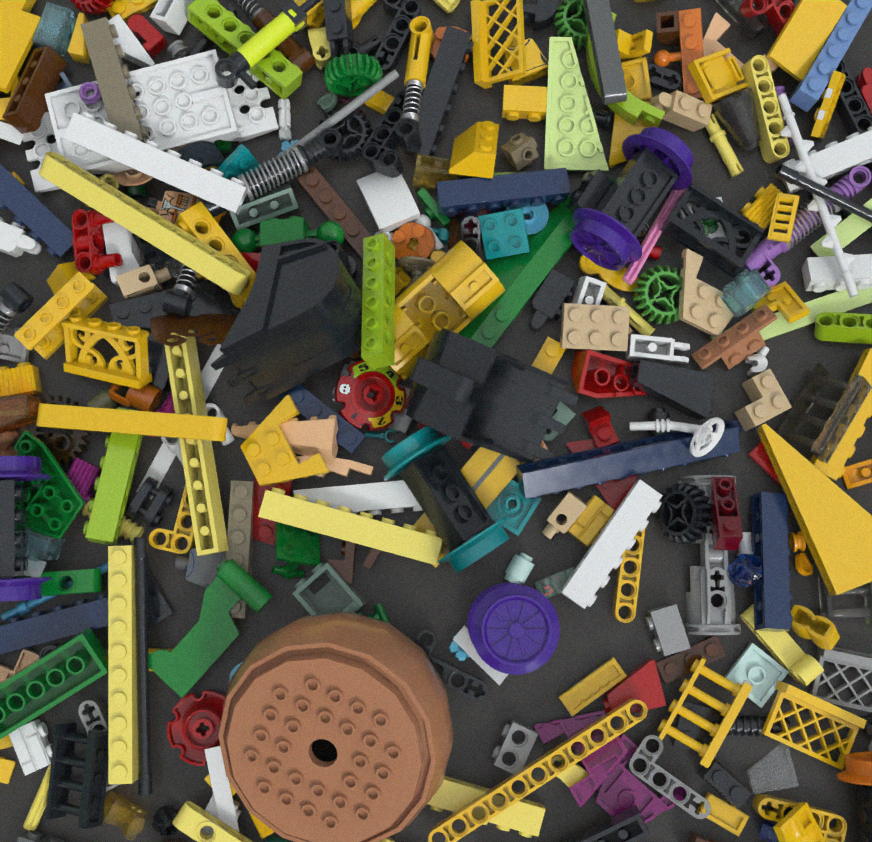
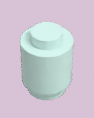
[504,552,535,585]

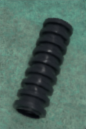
[727,715,791,738]

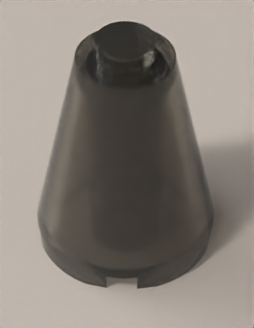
[712,87,761,151]

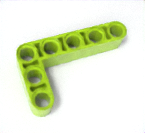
[814,312,872,344]

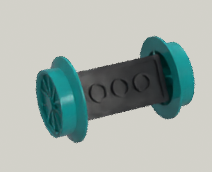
[381,426,510,574]

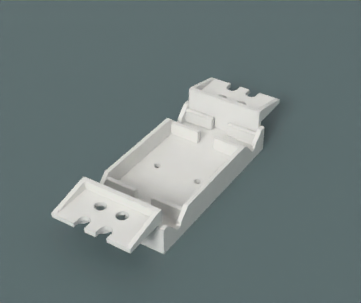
[22,49,279,193]

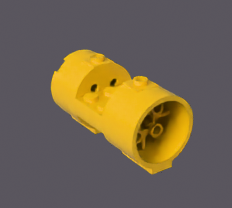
[391,240,505,380]

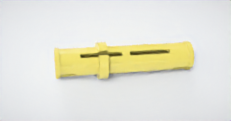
[705,114,744,177]
[602,285,655,336]

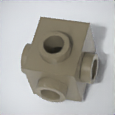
[501,132,539,171]

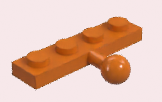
[654,8,704,99]

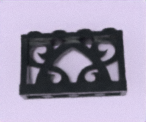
[660,183,765,278]

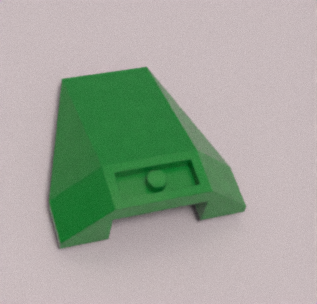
[13,430,85,539]

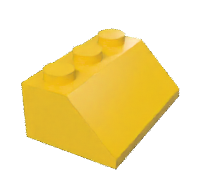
[449,121,499,179]

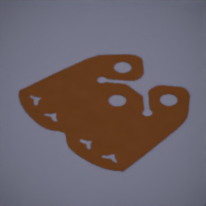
[150,314,237,346]

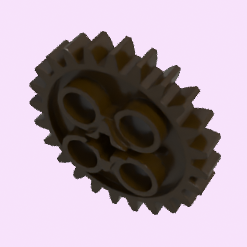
[19,395,92,467]

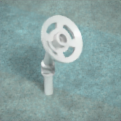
[630,417,725,457]

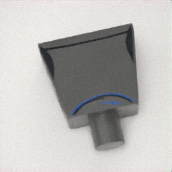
[175,548,226,587]

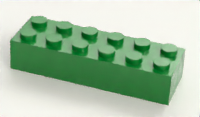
[0,627,108,739]

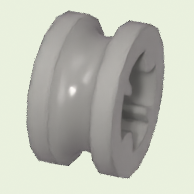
[167,40,190,60]

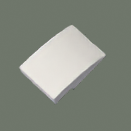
[356,172,420,234]

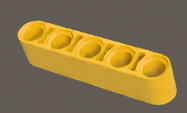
[612,529,645,623]

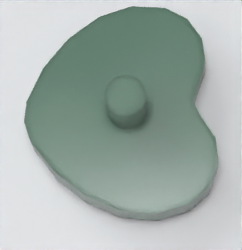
[317,92,337,112]

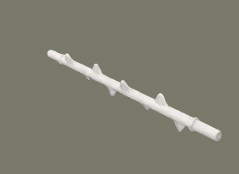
[777,94,859,298]

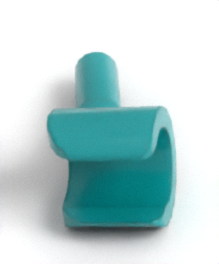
[431,227,449,244]
[365,430,396,444]

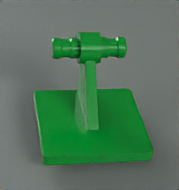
[272,522,320,579]

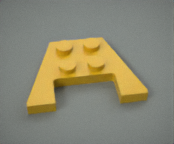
[240,394,330,486]

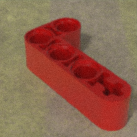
[740,0,795,36]

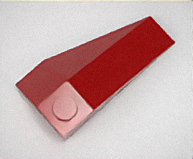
[571,349,649,398]

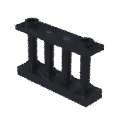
[45,722,108,829]

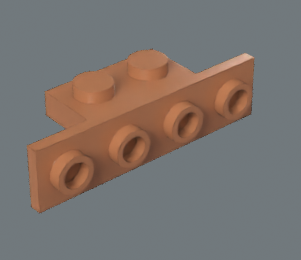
[691,304,778,370]

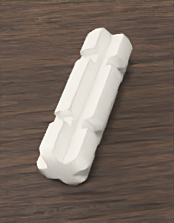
[278,98,291,141]

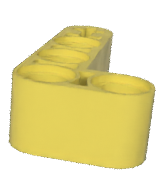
[740,604,824,686]

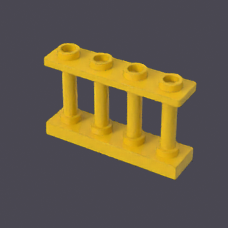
[14,272,109,360]
[657,656,753,768]

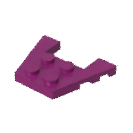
[534,710,628,808]
[594,733,687,823]

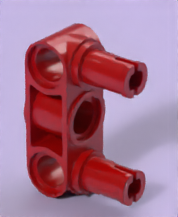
[72,209,122,275]

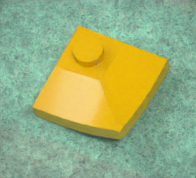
[773,802,826,842]

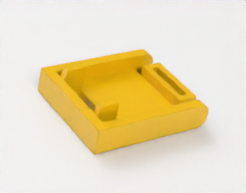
[688,48,748,105]

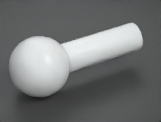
[414,214,444,251]

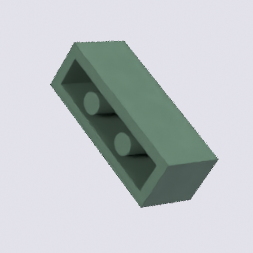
[229,183,299,230]

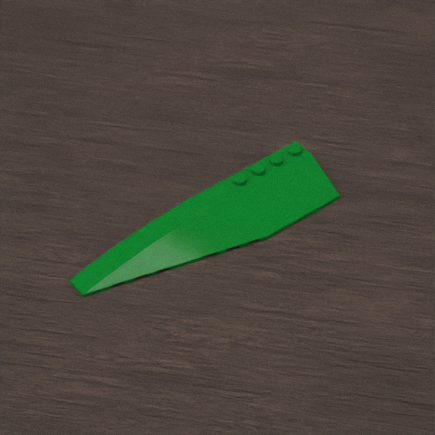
[458,173,615,348]

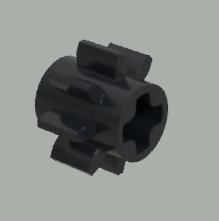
[152,806,179,836]

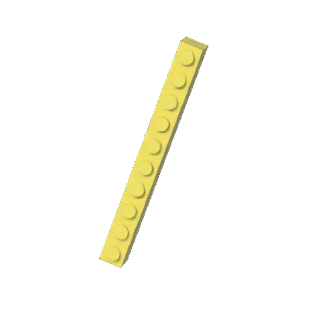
[165,330,229,556]
[108,545,139,784]

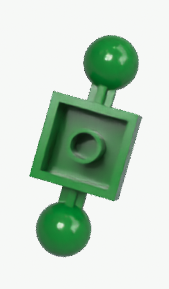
[231,216,345,253]

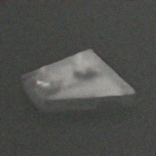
[746,743,799,794]

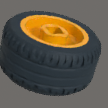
[175,141,225,194]

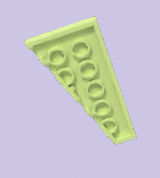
[544,37,609,172]

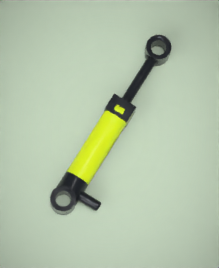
[215,0,321,90]

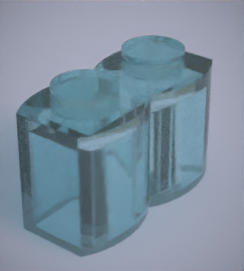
[720,268,771,318]

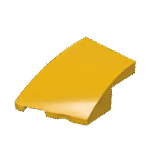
[608,101,656,168]

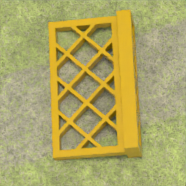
[471,0,526,89]
[761,680,867,770]

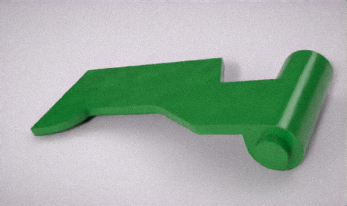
[149,559,273,698]

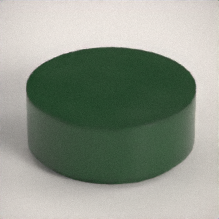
[125,186,148,198]

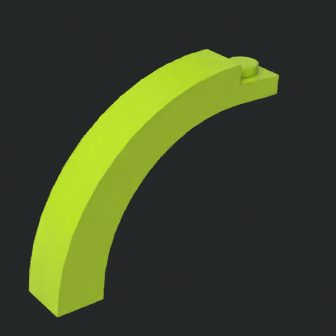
[586,12,665,127]

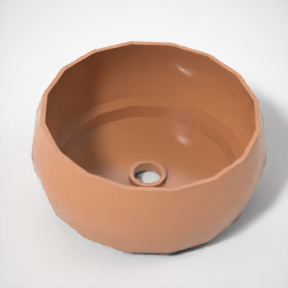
[218,612,454,842]

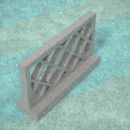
[810,647,872,712]

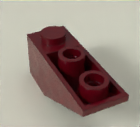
[711,477,743,550]

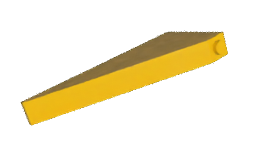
[756,424,872,596]

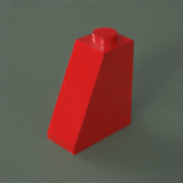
[602,658,666,718]

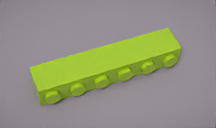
[83,407,143,546]

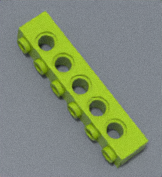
[187,0,303,100]
[361,233,395,369]

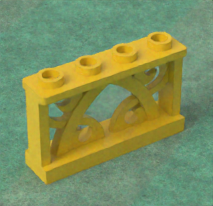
[61,314,152,389]

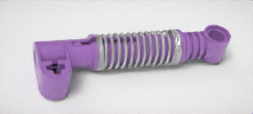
[742,166,872,290]

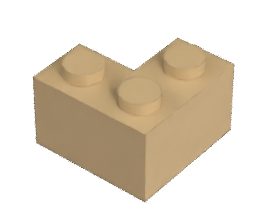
[734,369,792,431]

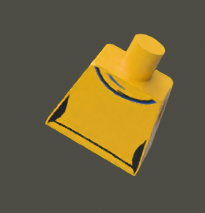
[503,33,548,85]

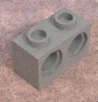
[491,719,538,774]

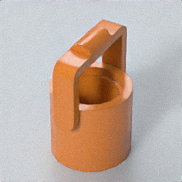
[109,383,163,412]

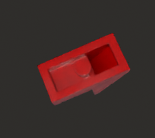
[581,406,619,448]

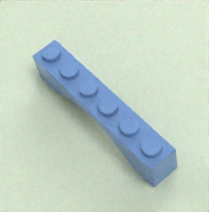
[789,0,872,112]

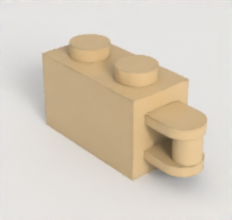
[650,90,713,132]

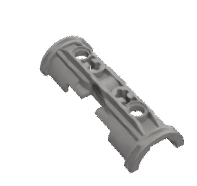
[678,475,741,635]

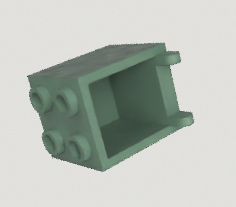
[292,562,366,615]

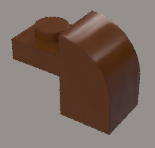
[656,10,680,46]

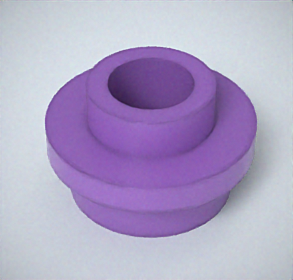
[79,82,102,104]

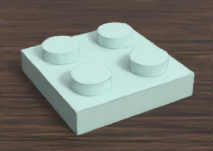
[724,642,789,708]

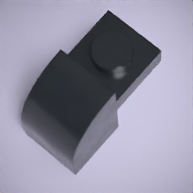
[513,0,559,31]

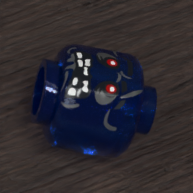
[728,553,763,588]

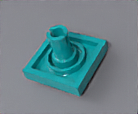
[216,144,260,181]
[478,207,530,260]
[486,480,542,536]

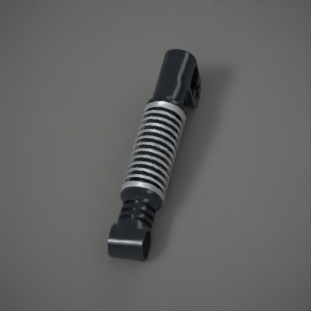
[198,128,343,218]

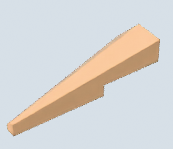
[231,415,338,464]

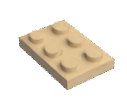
[560,303,630,351]

